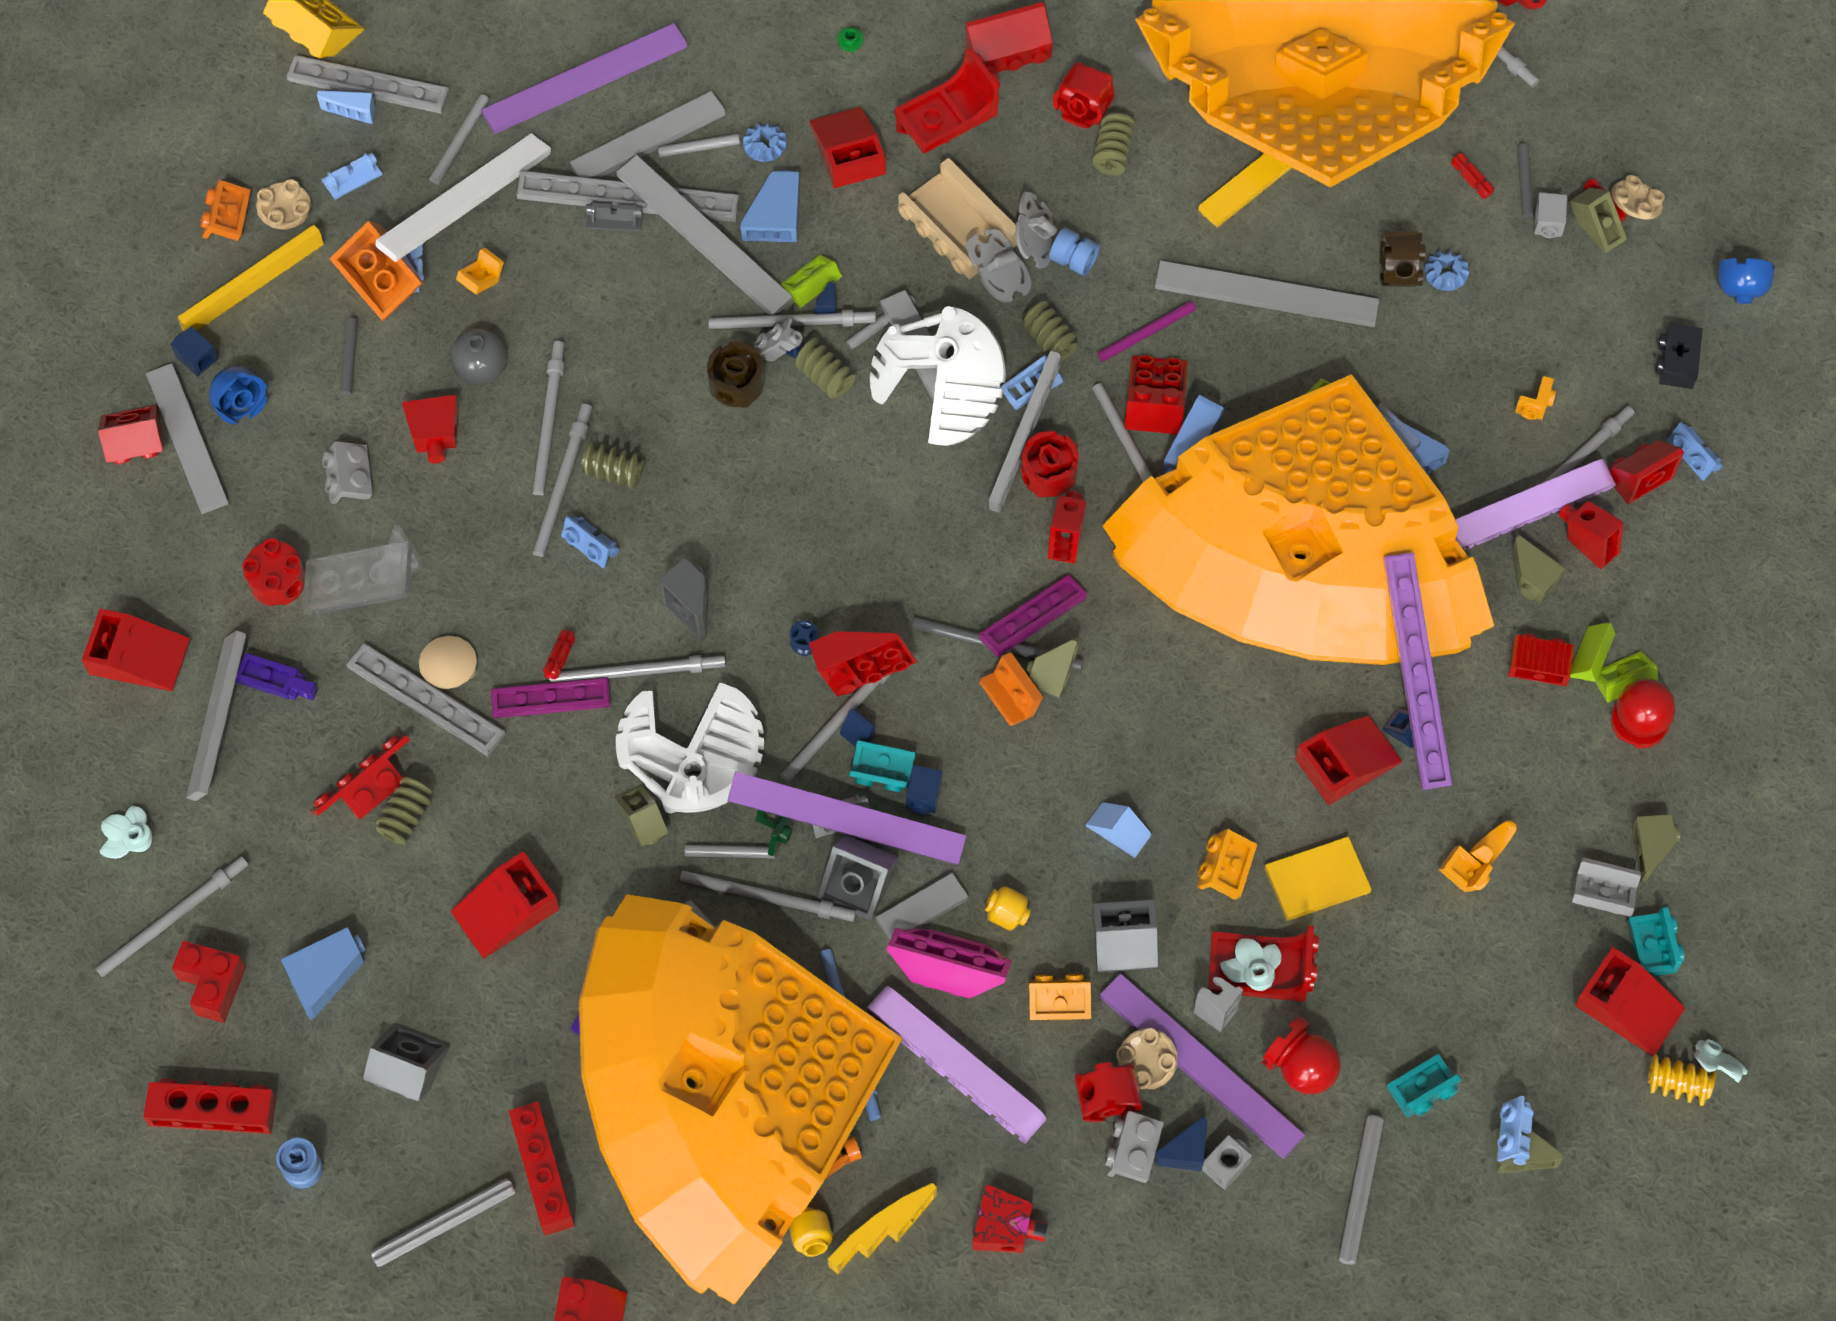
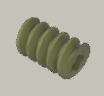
[1092,113,1136,176]
[1022,301,1078,361]
[795,338,856,399]
[581,440,645,490]
[375,777,432,845]

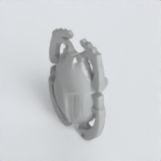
[1016,191,1057,269]
[965,229,1031,303]

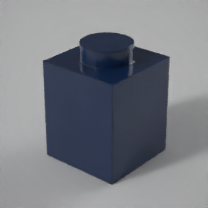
[170,326,218,377]
[906,765,943,815]

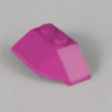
[887,928,1012,998]

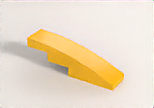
[828,1183,937,1274]

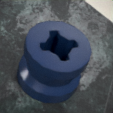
[790,621,819,656]

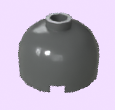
[451,328,508,385]

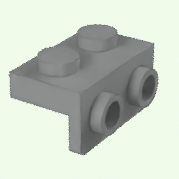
[322,441,373,504]
[1572,858,1641,917]
[1104,1111,1164,1183]

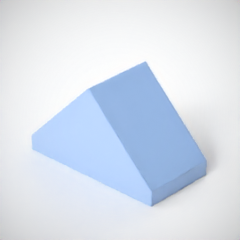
[1086,802,1152,858]

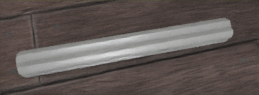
[1339,1115,1384,1265]
[370,1178,515,1267]

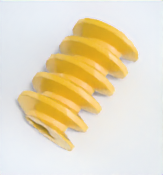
[1647,1054,1717,1106]

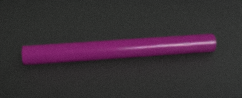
[1097,301,1196,363]

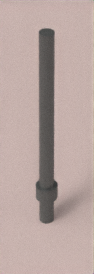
[912,617,1084,671]

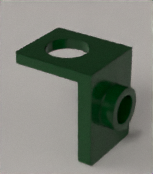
[756,810,793,856]

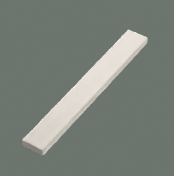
[376,133,551,262]

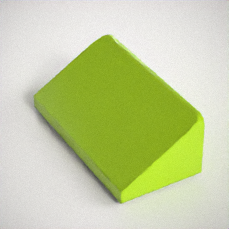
[780,254,842,308]
[1570,623,1616,682]
[1595,651,1658,702]

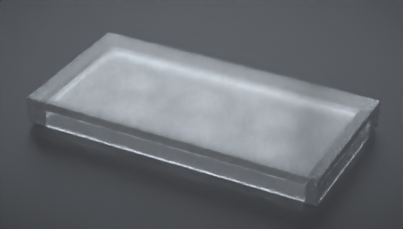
[302,541,413,615]

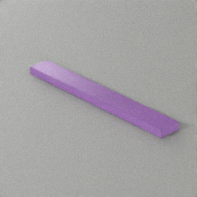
[481,23,687,134]
[1383,552,1452,790]
[727,771,966,865]
[1100,974,1305,1160]

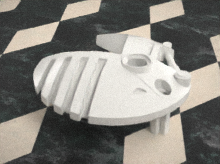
[870,306,1006,446]
[616,683,764,813]

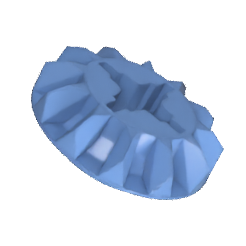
[743,122,787,162]
[1424,250,1469,291]

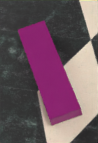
[979,574,1087,658]
[491,677,610,719]

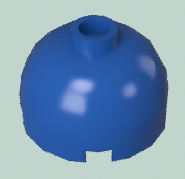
[1718,258,1775,304]
[209,366,267,424]

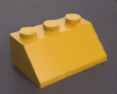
[263,0,365,58]

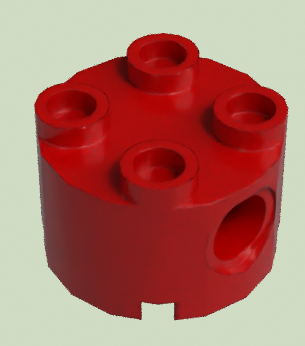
[1052,63,1115,128]
[1021,431,1079,498]
[242,538,306,606]
[1074,1062,1142,1123]

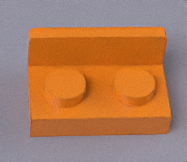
[200,180,251,241]
[979,652,1043,726]

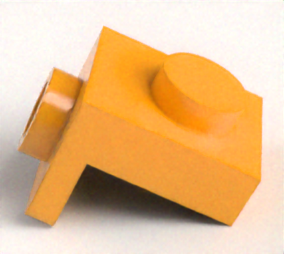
[456,248,504,295]
[1515,376,1556,420]
[1438,846,1493,892]

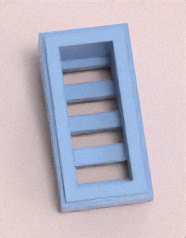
[317,90,375,124]
[1000,355,1063,410]

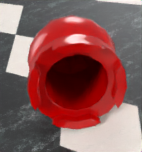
[1610,679,1676,748]
[1261,1016,1341,1094]

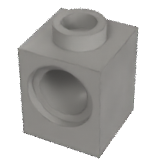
[1534,192,1567,238]
[1202,1135,1252,1190]

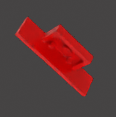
[309,735,410,820]

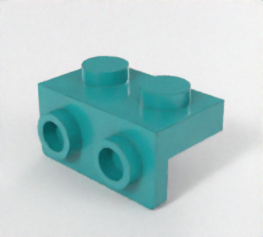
[849,740,916,792]
[1627,907,1684,976]
[1386,1054,1462,1118]

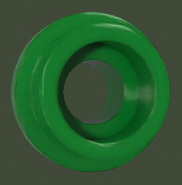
[837,27,864,52]

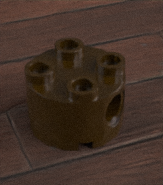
[1379,231,1425,287]
[707,341,765,408]

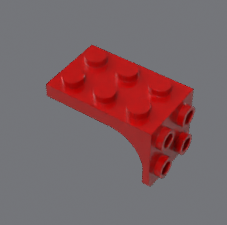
[895,47,1000,154]
[1208,925,1319,1002]

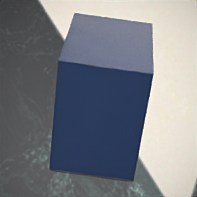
[1154,1116,1208,1171]

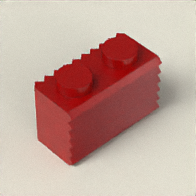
[1508,634,1574,686]

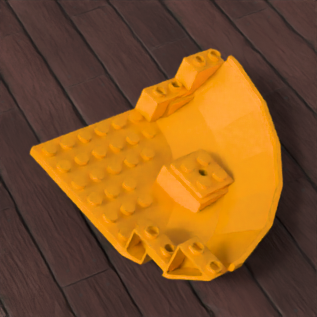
[1136,0,1515,188]
[1103,374,1494,665]
[579,894,903,1305]

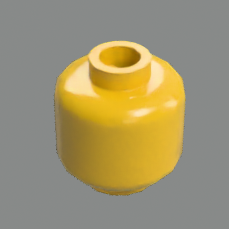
[984,886,1031,931]
[789,1207,833,1257]

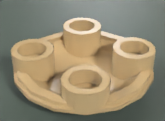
[1611,175,1665,220]
[256,179,312,230]
[419,636,477,690]
[1116,1028,1178,1089]

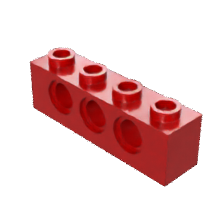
[143,1079,277,1134]
[508,1102,575,1236]

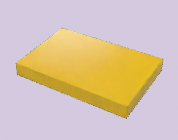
[1265,837,1372,921]

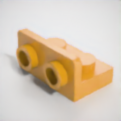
[1197,829,1258,900]
[1028,974,1091,1020]

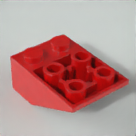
[809,107,886,189]
[1125,355,1188,435]
[82,609,190,692]
[809,631,917,697]
[1295,715,1402,806]
[451,851,560,959]
[1575,947,1686,1056]

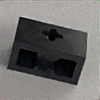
[1655,323,1703,389]

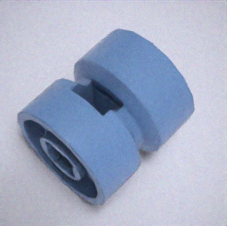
[1049,227,1100,276]
[276,1138,323,1189]

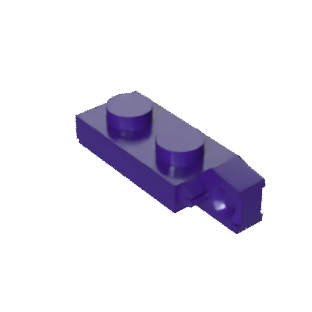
[235,653,318,700]

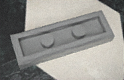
[876,873,968,941]

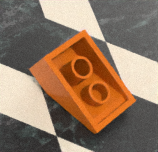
[330,221,423,321]

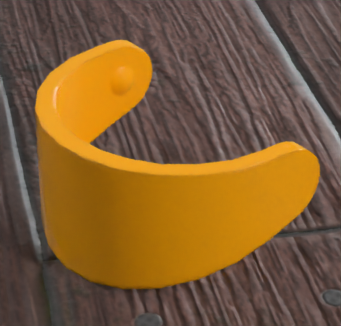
[1469,820,1517,865]

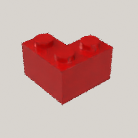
[172,941,246,1023]

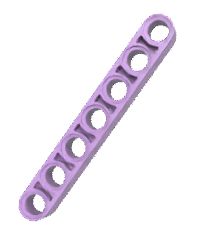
[1455,459,1616,551]
[866,986,1047,1143]

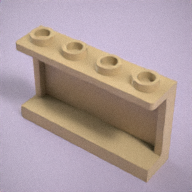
[898,158,1017,280]

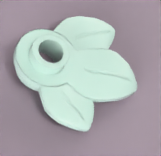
[100,806,153,859]
[1221,938,1281,991]
[1694,1039,1748,1083]

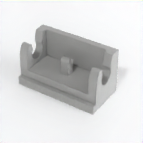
[1194,977,1243,1032]

